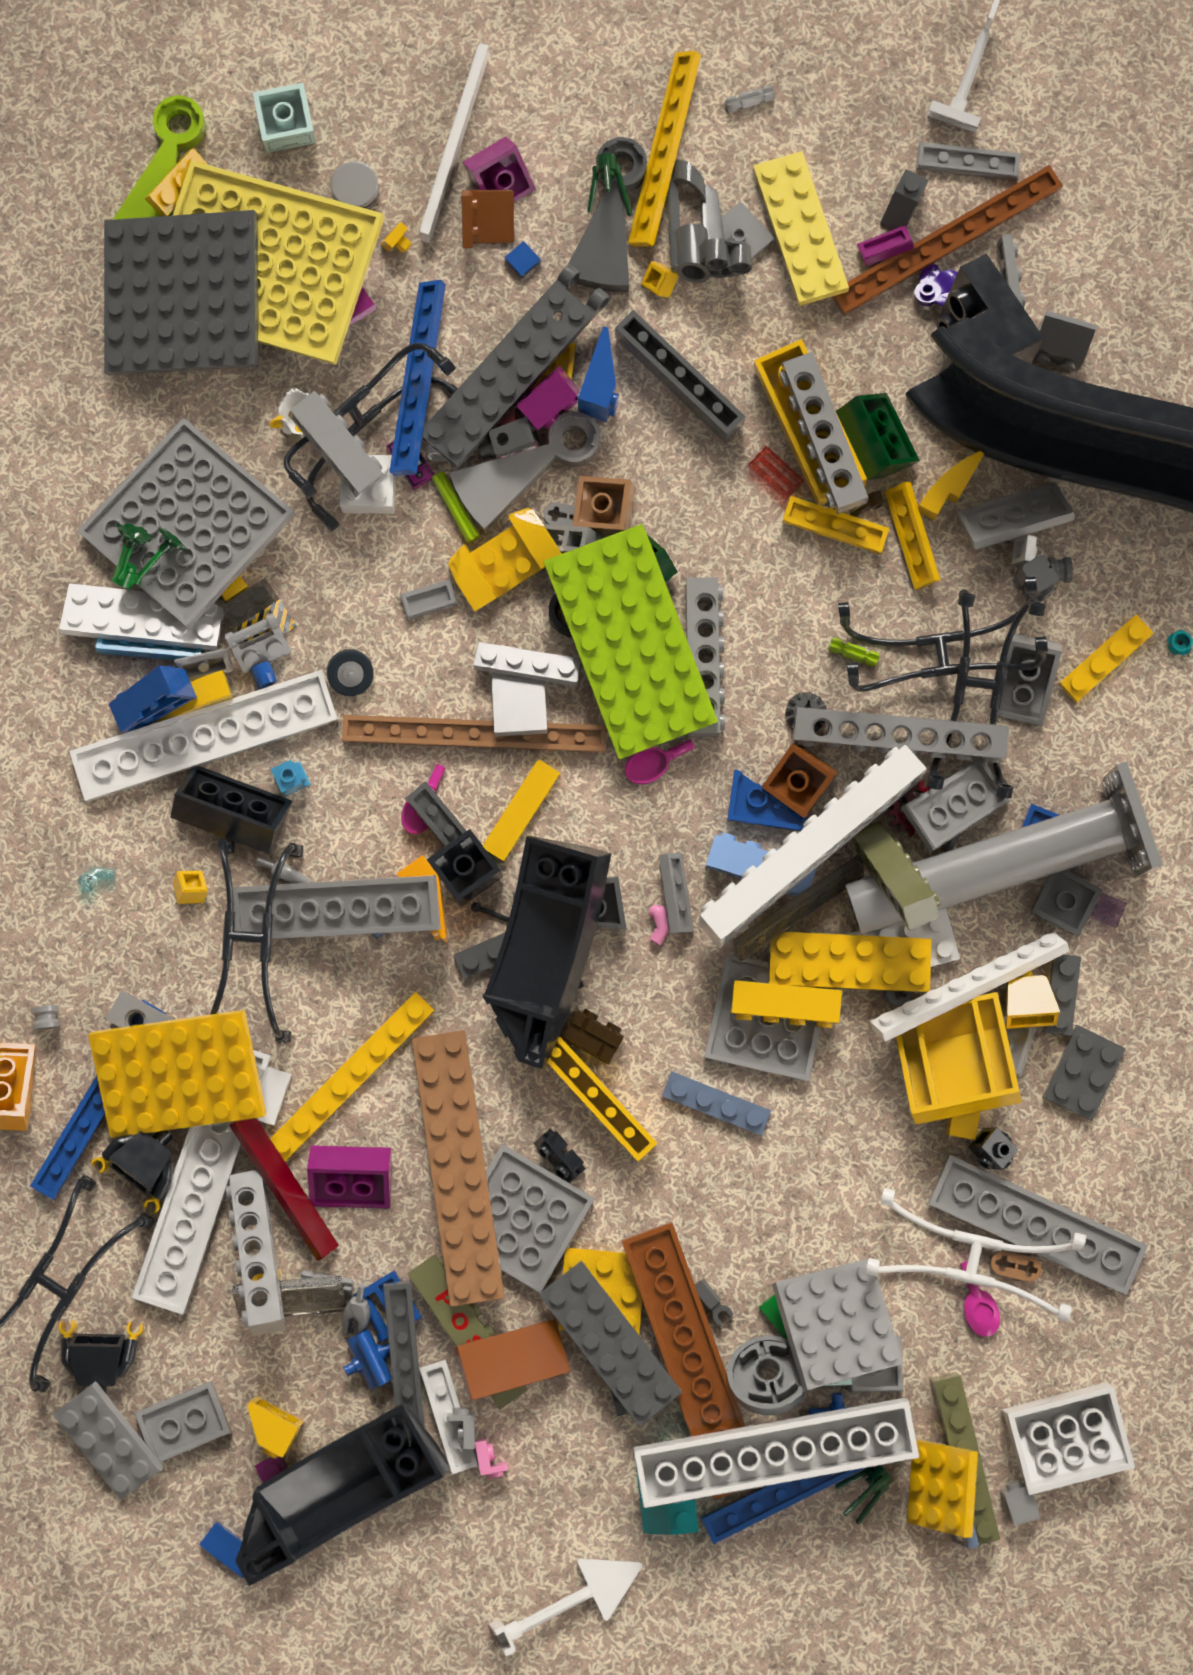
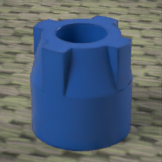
[250,662,277,690]

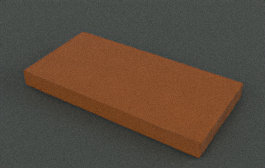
[454,1319,571,1401]

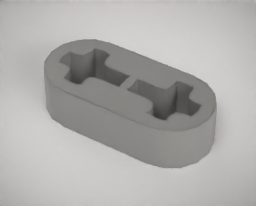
[544,503,575,526]

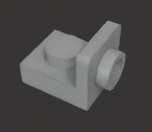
[447,1408,475,1449]

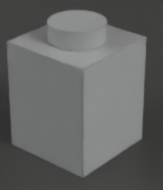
[1000,1480,1041,1526]

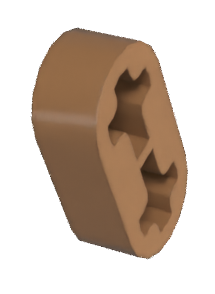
[989,1251,1042,1281]

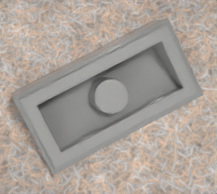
[174,648,233,681]

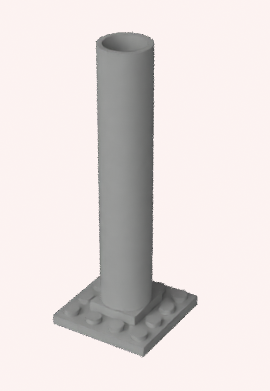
[845,761,1163,935]

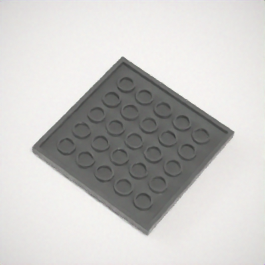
[104,210,258,376]

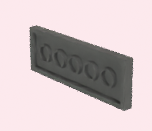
[539,1260,682,1427]

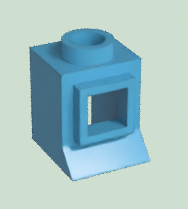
[271,760,311,797]

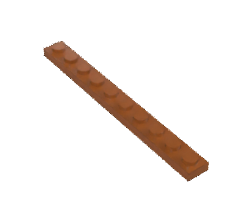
[832,165,1063,316]

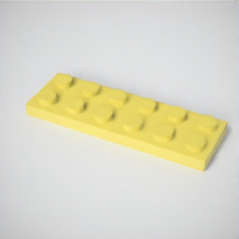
[753,151,849,306]

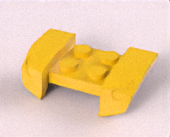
[448,508,562,612]

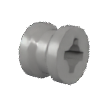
[31,1005,61,1030]

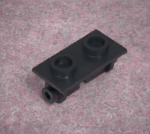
[534,1128,586,1183]

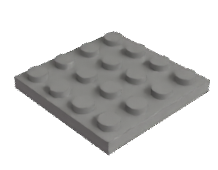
[704,953,829,1081]
[486,1144,595,1293]
[772,1258,904,1391]

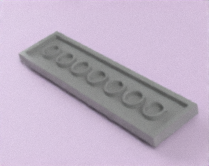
[233,875,441,939]
[927,1155,1148,1295]

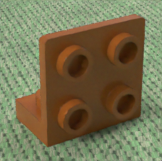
[461,190,514,248]

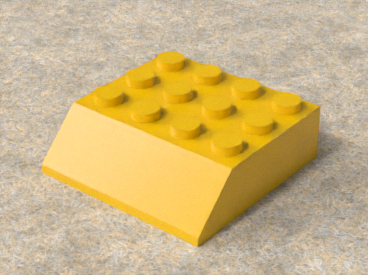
[896,992,1022,1125]

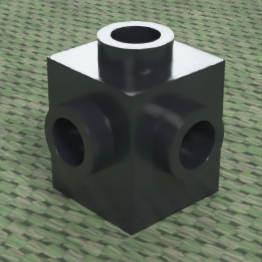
[968,1127,1018,1170]

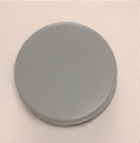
[331,161,380,210]

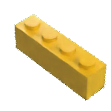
[730,980,842,1028]

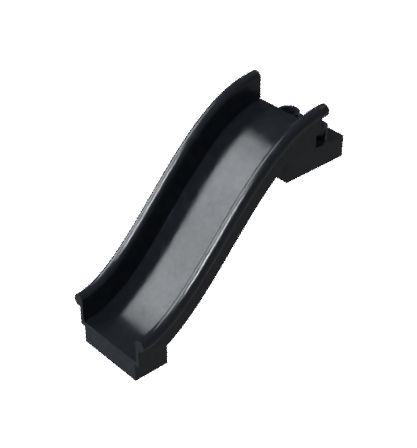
[905,253,1193,513]

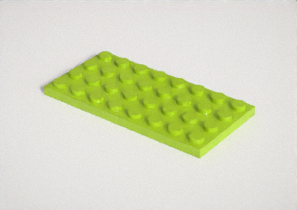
[543,524,718,760]

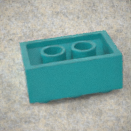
[636,1464,699,1535]

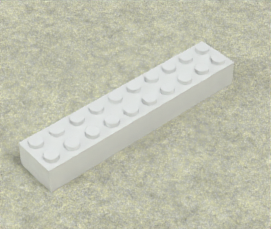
[698,745,927,949]
[634,1398,919,1508]

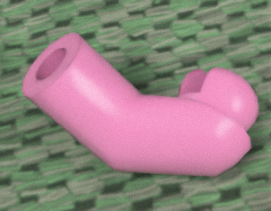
[649,905,670,946]

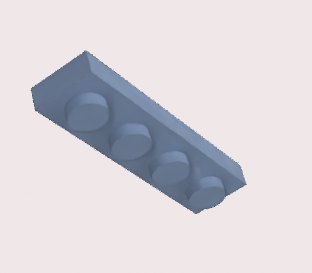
[662,1071,771,1136]

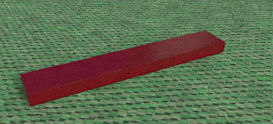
[229,1118,339,1261]

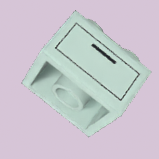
[253,83,316,153]

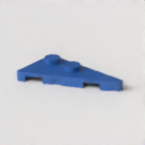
[727,769,809,832]

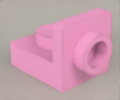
[475,1437,508,1479]

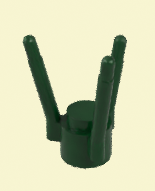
[587,153,632,216]
[835,1465,894,1525]

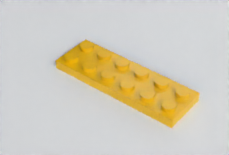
[769,931,931,993]

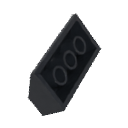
[170,766,292,854]

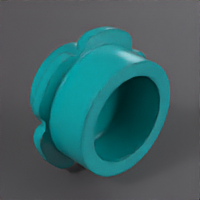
[1167,630,1193,656]

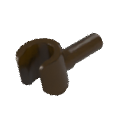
[850,491,883,517]

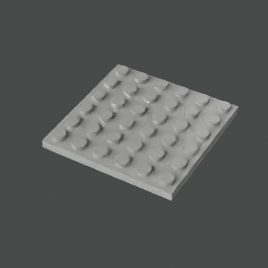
[77,417,296,629]

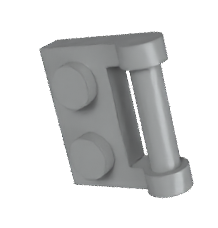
[225,613,292,674]

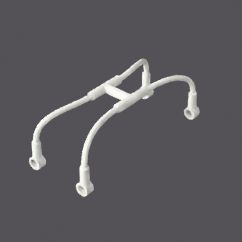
[866,1188,1086,1323]

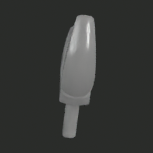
[256,857,311,883]
[342,1283,371,1335]

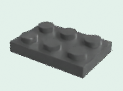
[1042,1025,1126,1121]

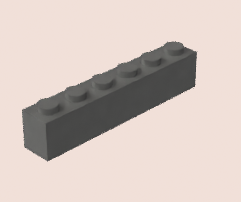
[615,310,746,443]

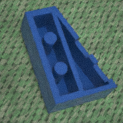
[109,665,197,733]

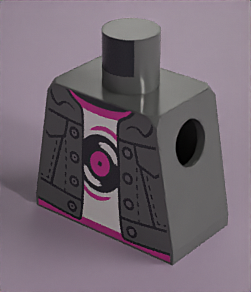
[478,417,541,459]

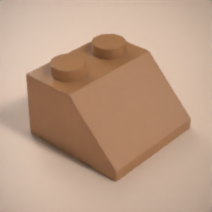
[572,476,636,538]

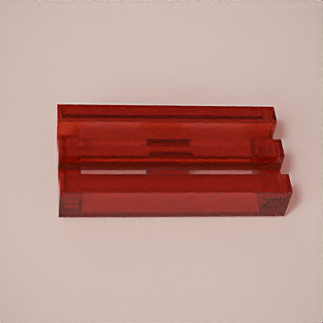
[748,446,804,500]

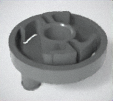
[727,1335,807,1416]

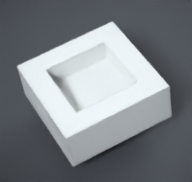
[1012,535,1037,566]

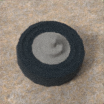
[327,649,374,696]

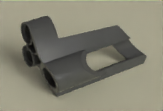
[667,159,752,283]

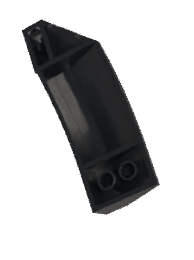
[482,836,612,1069]
[236,1403,450,1586]

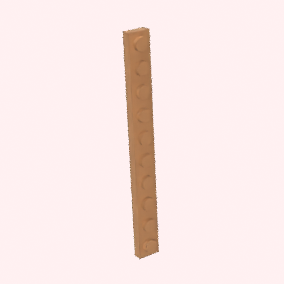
[342,715,606,753]

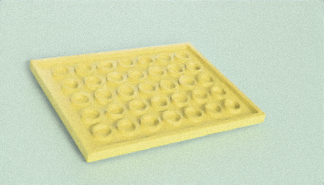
[173,160,385,365]

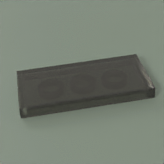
[232,1276,348,1321]

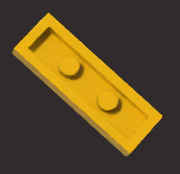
[145,148,208,216]

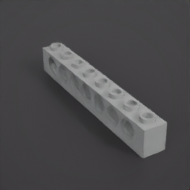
[792,707,1009,763]

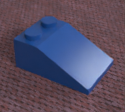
[578,326,619,423]

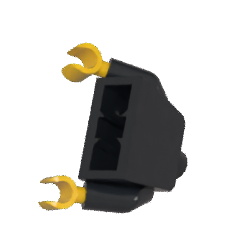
[91,1130,174,1214]
[58,1320,144,1395]

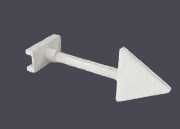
[927,0,1000,133]
[488,1558,642,1656]

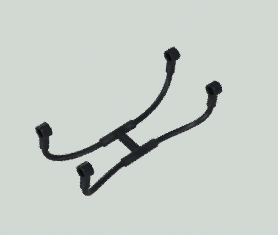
[283,343,458,532]
[838,576,1048,692]
[927,589,1046,798]
[210,839,304,1042]
[0,1174,155,1393]

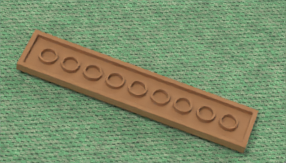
[412,1030,505,1307]

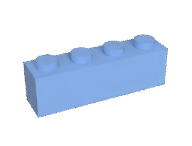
[705,833,817,899]

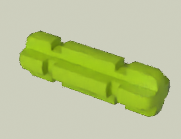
[828,637,880,667]

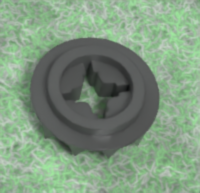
[785,692,827,732]

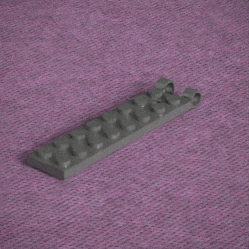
[422,264,610,469]

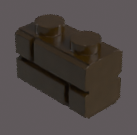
[562,1009,624,1065]

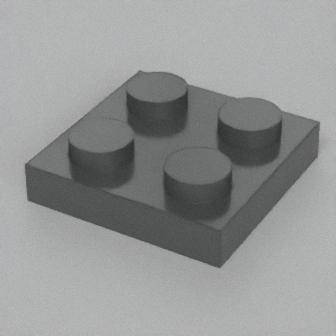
[1030,870,1103,937]

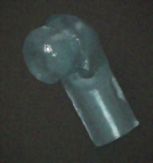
[77,867,116,893]

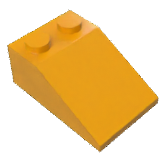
[0,1043,36,1131]

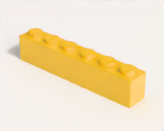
[547,1036,658,1162]

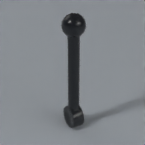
[471,902,509,922]

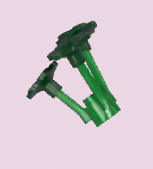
[112,523,186,589]

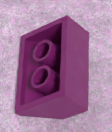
[307,1145,392,1209]

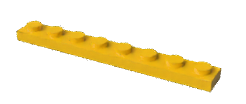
[628,50,701,247]
[270,992,435,1162]

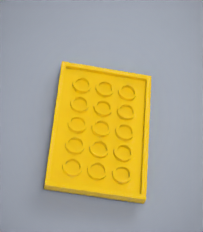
[88,1010,267,1138]

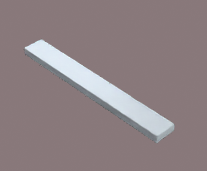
[419,43,489,243]

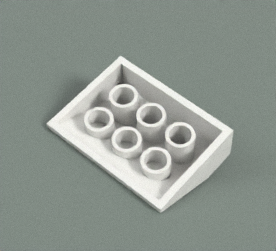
[1002,1382,1135,1495]

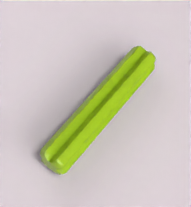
[432,471,479,543]

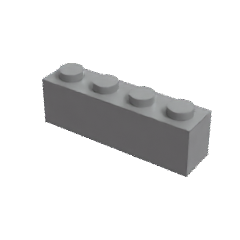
[288,390,383,498]

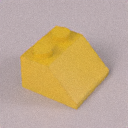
[247,1396,304,1459]

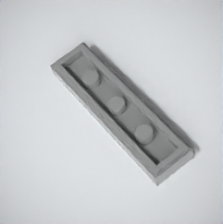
[916,142,1021,181]

